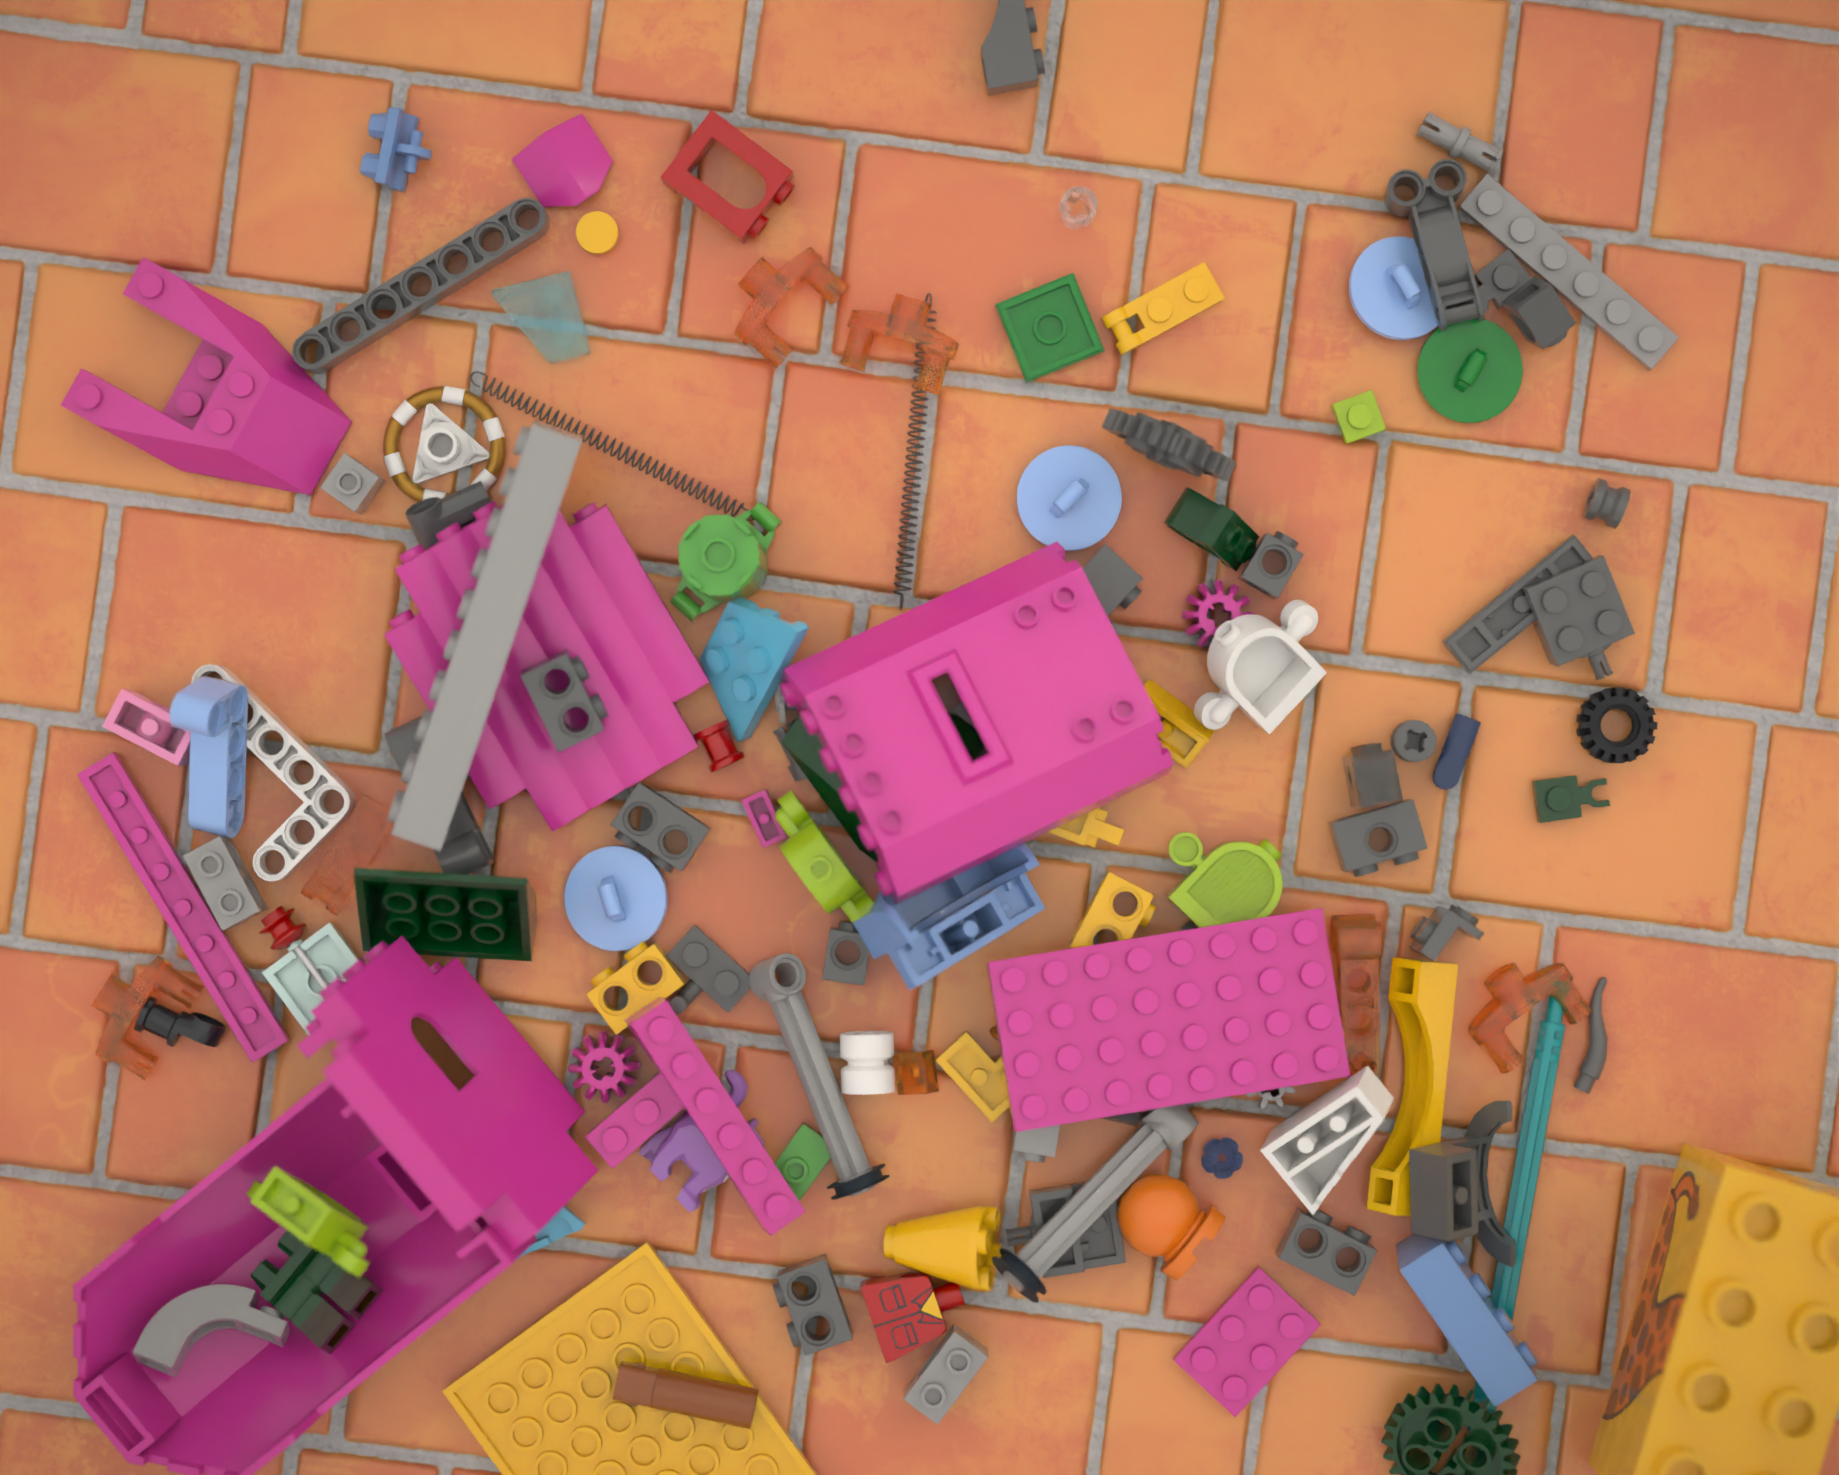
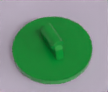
[1417,319,1523,423]

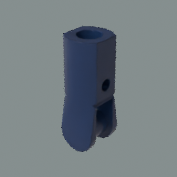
[1432,713,1481,790]

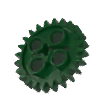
[1381,1384,1520,1475]

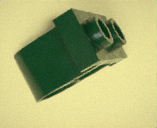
[1163,487,1259,572]

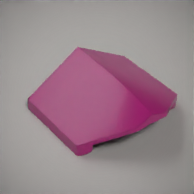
[512,113,613,208]

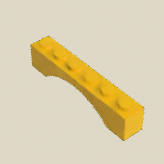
[1367,957,1458,1216]

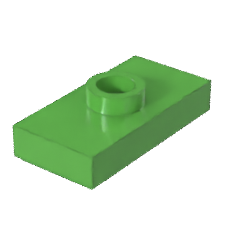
[774,1122,831,1201]

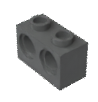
[520,649,609,752]
[611,782,711,873]
[1275,1208,1377,1296]
[772,1254,853,1356]

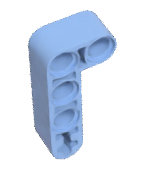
[169,676,248,838]

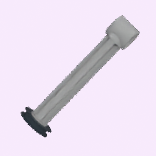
[749,953,890,1200]
[992,1105,1199,1303]

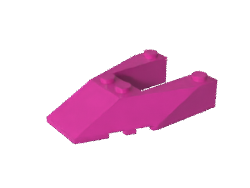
[61,257,353,496]

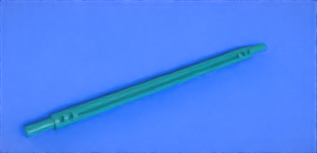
[1467,980,1569,1450]

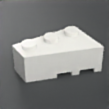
[1260,1065,1394,1215]

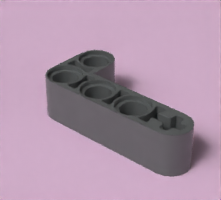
[384,715,494,875]

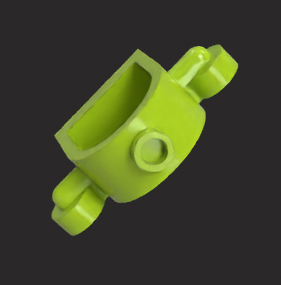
[775,790,874,923]
[1166,832,1283,928]
[246,1166,370,1278]

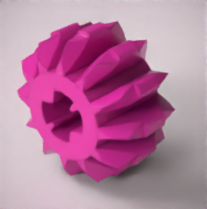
[1181,580,1254,647]
[568,1030,641,1103]

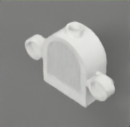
[1194,600,1327,735]

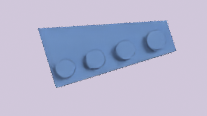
[1395,1234,1539,1407]

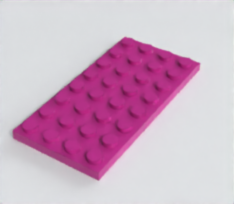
[987,908,1350,1132]

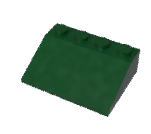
[353,868,537,961]

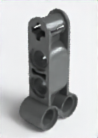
[1384,159,1484,331]

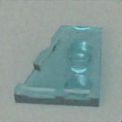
[491,271,591,364]

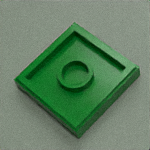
[995,273,1105,384]

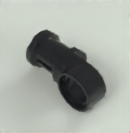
[134,996,226,1047]

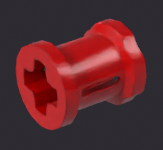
[694,719,745,773]

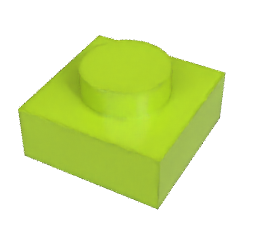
[1331,390,1386,445]

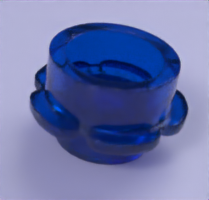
[1201,1137,1243,1179]

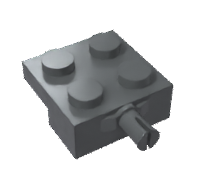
[1523,555,1635,680]
[1005,1182,1126,1278]

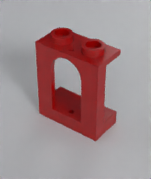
[661,110,795,244]

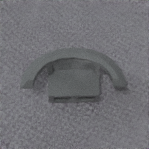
[1409,1100,1516,1267]

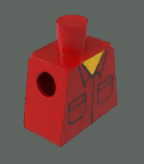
[860,1271,965,1363]

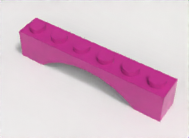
[624,997,806,1236]

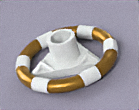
[383,386,505,502]

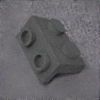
[1410,904,1484,961]

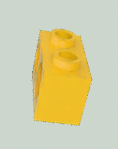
[1068,871,1156,948]
[586,941,687,1035]

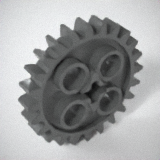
[1102,408,1236,482]

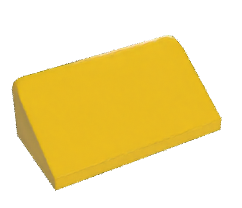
[1143,679,1215,769]

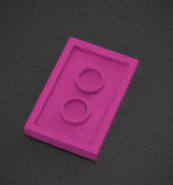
[1173,1266,1321,1417]

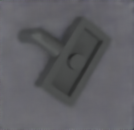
[666,924,751,1014]

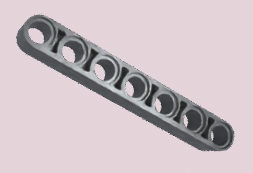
[292,198,550,374]

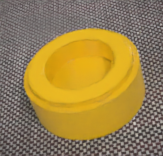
[576,211,619,255]

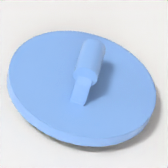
[1348,236,1438,340]
[1016,445,1122,551]
[564,846,668,951]

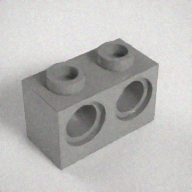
[183,836,268,931]

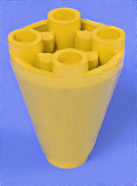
[884,1206,1003,1291]

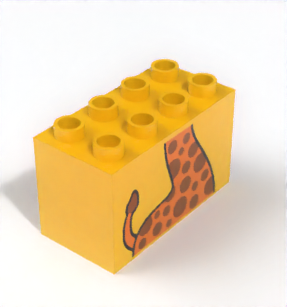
[1588,1142,1839,1475]

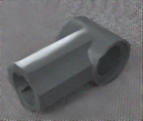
[405,481,491,550]

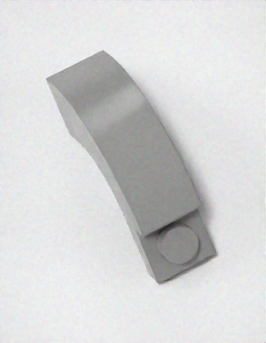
[133,1284,290,1378]

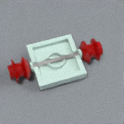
[259,906,360,1035]

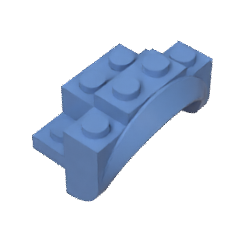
[853,843,1045,990]

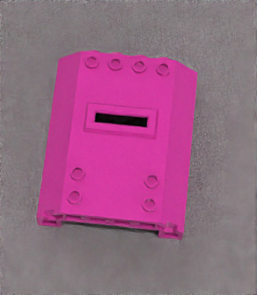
[779,541,1174,905]

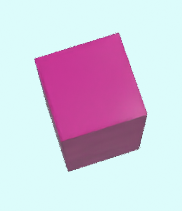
[741,789,788,848]

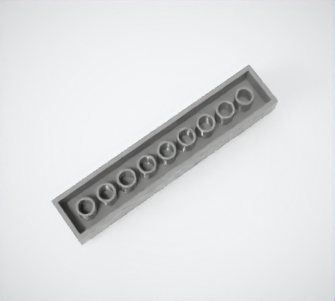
[387,419,583,851]

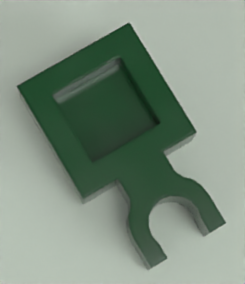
[1532,775,1610,823]

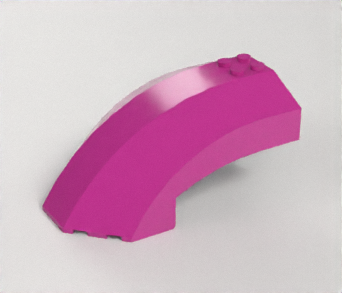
[73,1078,537,1475]

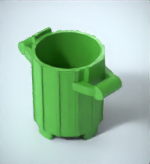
[670,502,782,622]

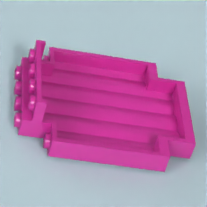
[384,501,709,831]

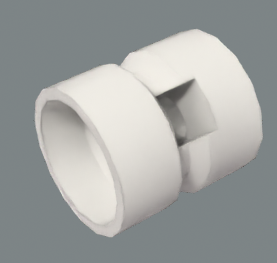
[840,1031,895,1095]

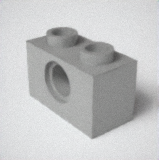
[904,1324,988,1425]

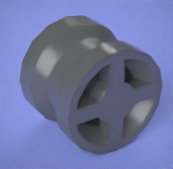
[1583,478,1631,529]
[1391,720,1436,762]

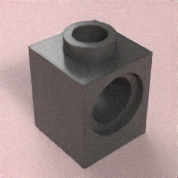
[1501,276,1576,349]
[1238,531,1304,599]
[823,921,869,985]

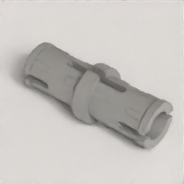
[1416,111,1504,174]

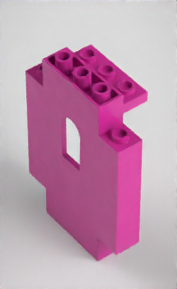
[297,936,599,1251]

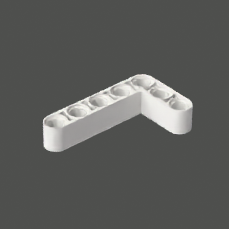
[191,664,356,882]

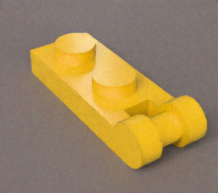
[1101,262,1225,355]

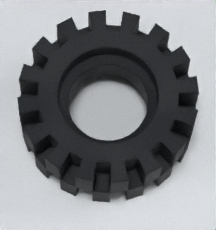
[1576,687,1657,763]

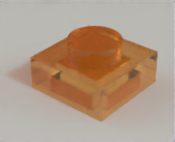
[893,1049,939,1095]

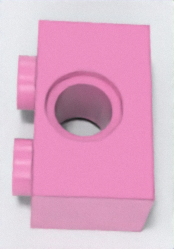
[102,689,190,766]

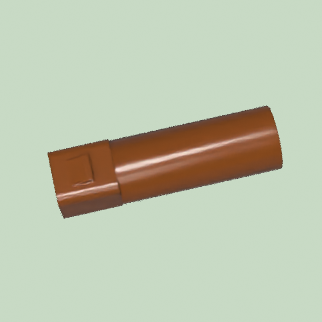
[613,1361,759,1429]

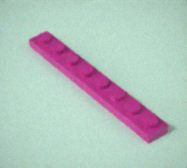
[77,753,291,1063]

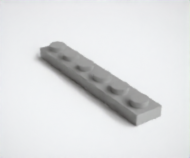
[1458,174,1679,371]

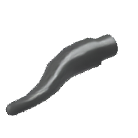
[1574,977,1607,1094]

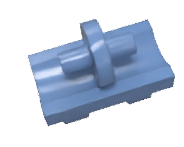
[360,107,432,192]

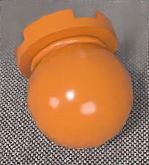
[1116,1174,1226,1280]

